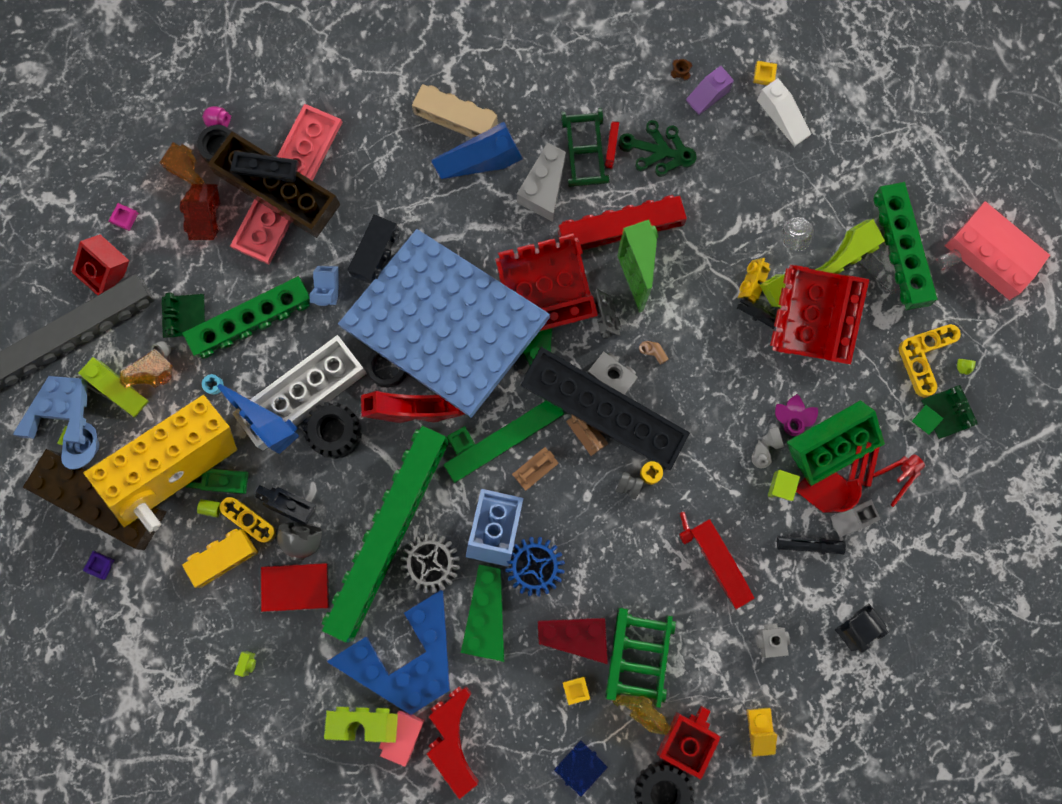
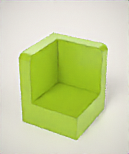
[768,470,800,501]

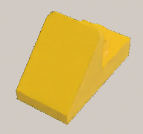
[747,708,777,757]

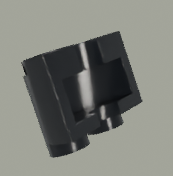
[835,603,889,653]

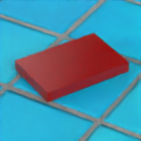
[261,563,329,612]

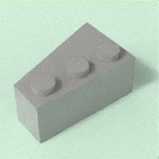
[517,142,566,222]

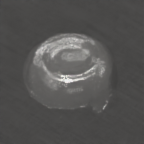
[781,217,814,251]

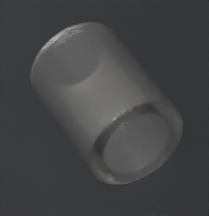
[936,249,962,271]

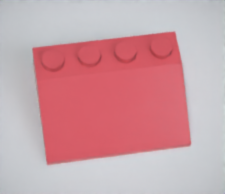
[945,201,1050,300]

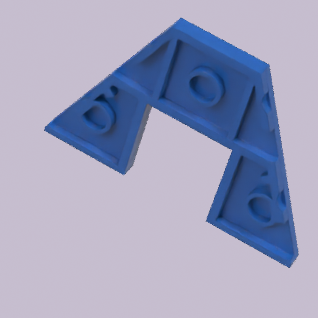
[327,590,450,715]

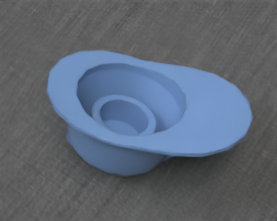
[61,422,99,469]

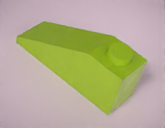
[78,357,149,417]

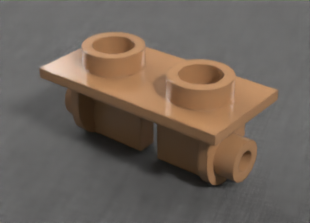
[566,416,608,456]
[512,447,559,491]

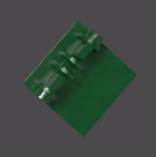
[162,293,205,338]
[921,385,978,440]

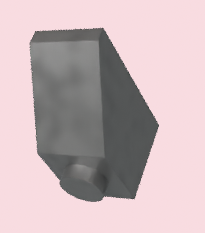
[831,500,881,537]

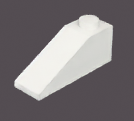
[757,79,811,147]

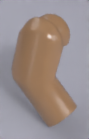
[639,341,669,365]

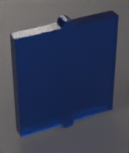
[554,740,608,797]

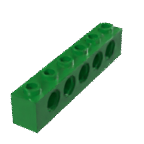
[874,182,938,310]
[183,276,310,359]

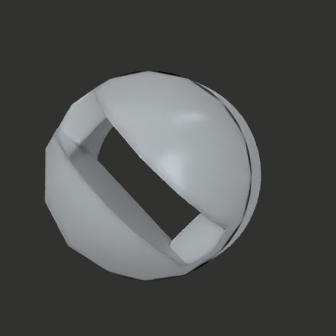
[151,341,171,360]

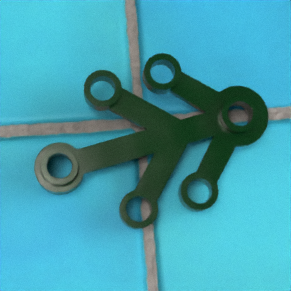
[618,120,697,177]

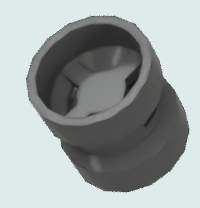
[616,472,644,500]

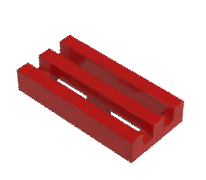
[605,121,619,169]
[848,442,880,487]

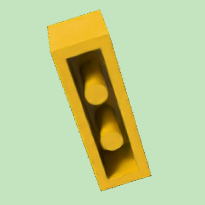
[182,529,258,588]

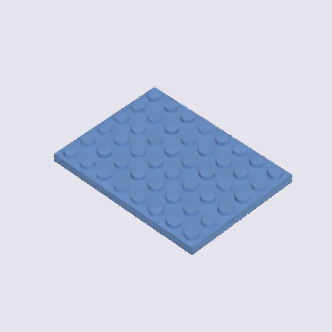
[338,229,550,418]

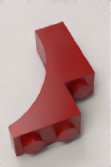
[361,391,465,423]
[426,687,479,799]

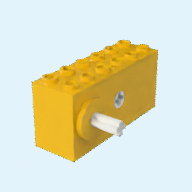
[84,394,237,533]

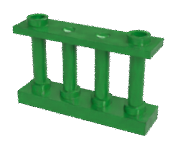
[605,608,676,708]

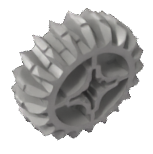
[400,533,460,593]

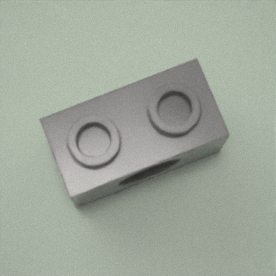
[588,352,638,395]

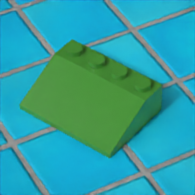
[617,220,658,313]

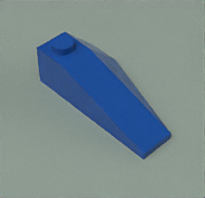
[431,122,523,179]
[217,384,299,454]

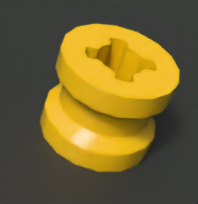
[640,461,663,485]

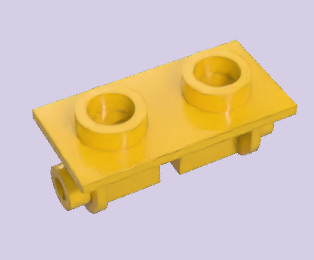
[737,258,770,303]

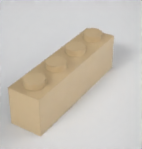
[412,84,498,138]

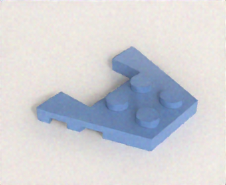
[13,376,88,444]

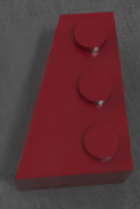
[538,618,608,664]

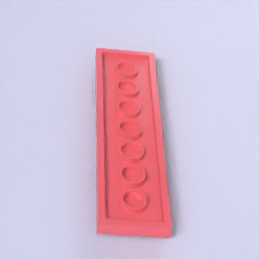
[230,104,342,265]

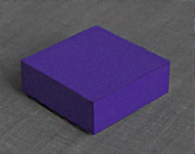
[83,551,115,580]

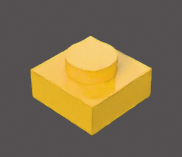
[753,61,777,85]
[562,676,590,705]

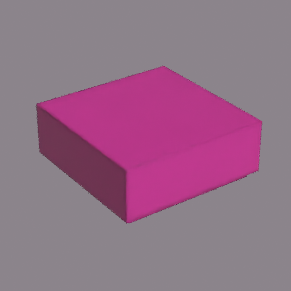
[109,203,139,231]

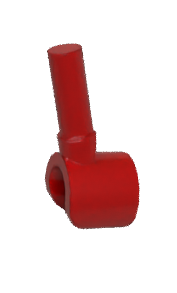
[679,512,693,544]

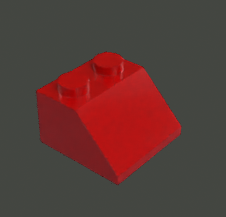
[71,234,130,296]

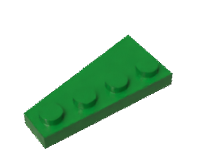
[461,565,504,662]

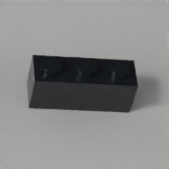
[347,214,400,284]

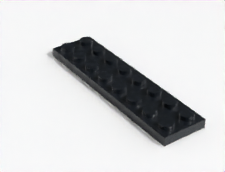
[519,347,690,471]

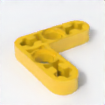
[899,324,961,398]

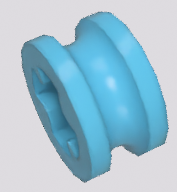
[202,374,224,395]

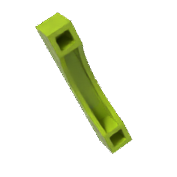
[760,219,885,308]

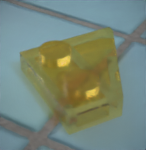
[613,695,671,735]

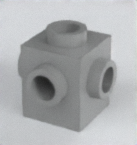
[755,623,790,658]

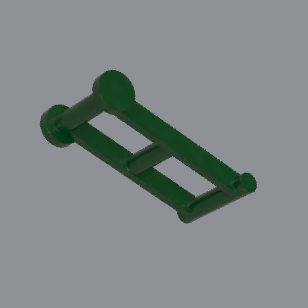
[561,108,610,187]

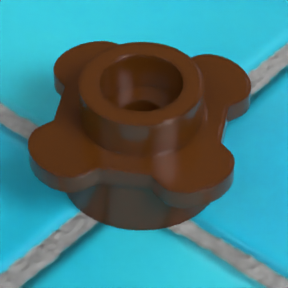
[670,59,692,80]

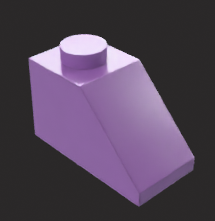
[686,66,734,115]

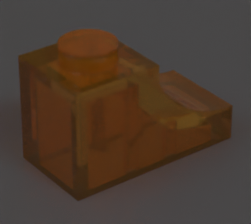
[159,142,205,189]
[120,349,173,388]

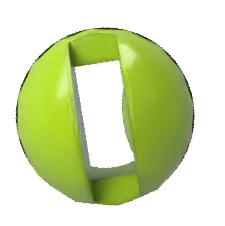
[957,359,976,375]

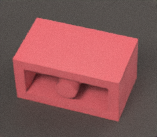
[379,710,425,767]

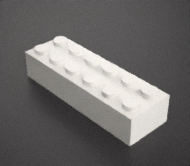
[232,335,367,451]

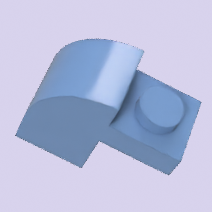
[310,266,339,306]

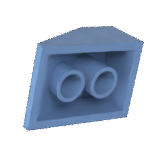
[466,489,523,567]

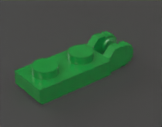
[185,469,249,494]

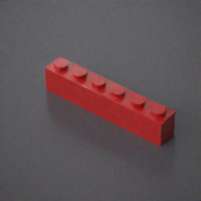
[558,195,687,250]

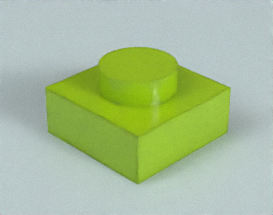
[234,651,256,677]

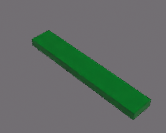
[443,401,564,483]

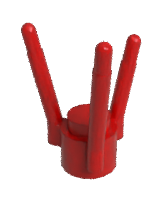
[873,454,925,507]

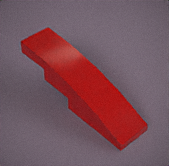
[690,519,755,610]

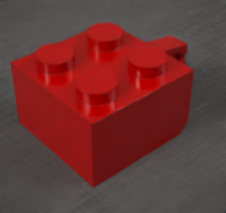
[657,706,721,779]

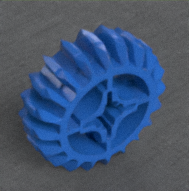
[505,537,565,597]

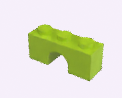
[324,707,398,743]

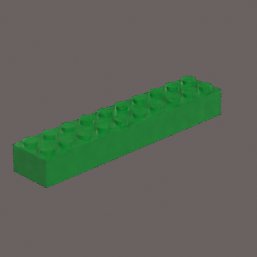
[322,426,449,643]

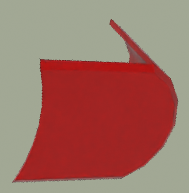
[796,472,862,513]

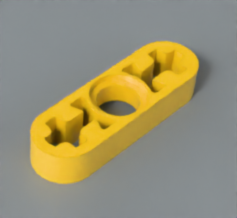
[220,497,276,543]

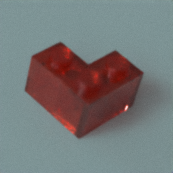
[180,184,221,240]

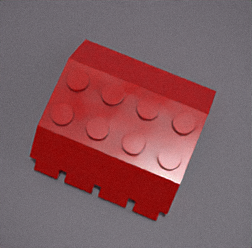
[495,234,598,331]
[770,265,869,365]

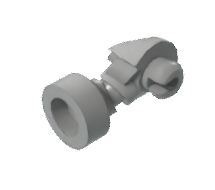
[752,426,784,468]

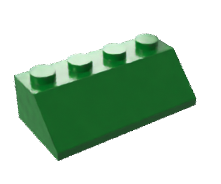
[787,400,885,486]

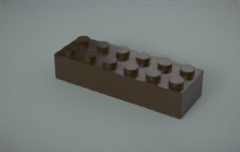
[207,131,340,238]
[23,449,167,550]

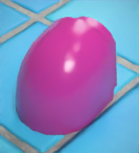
[203,106,231,128]

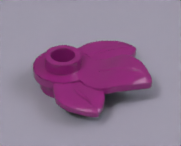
[775,394,818,437]

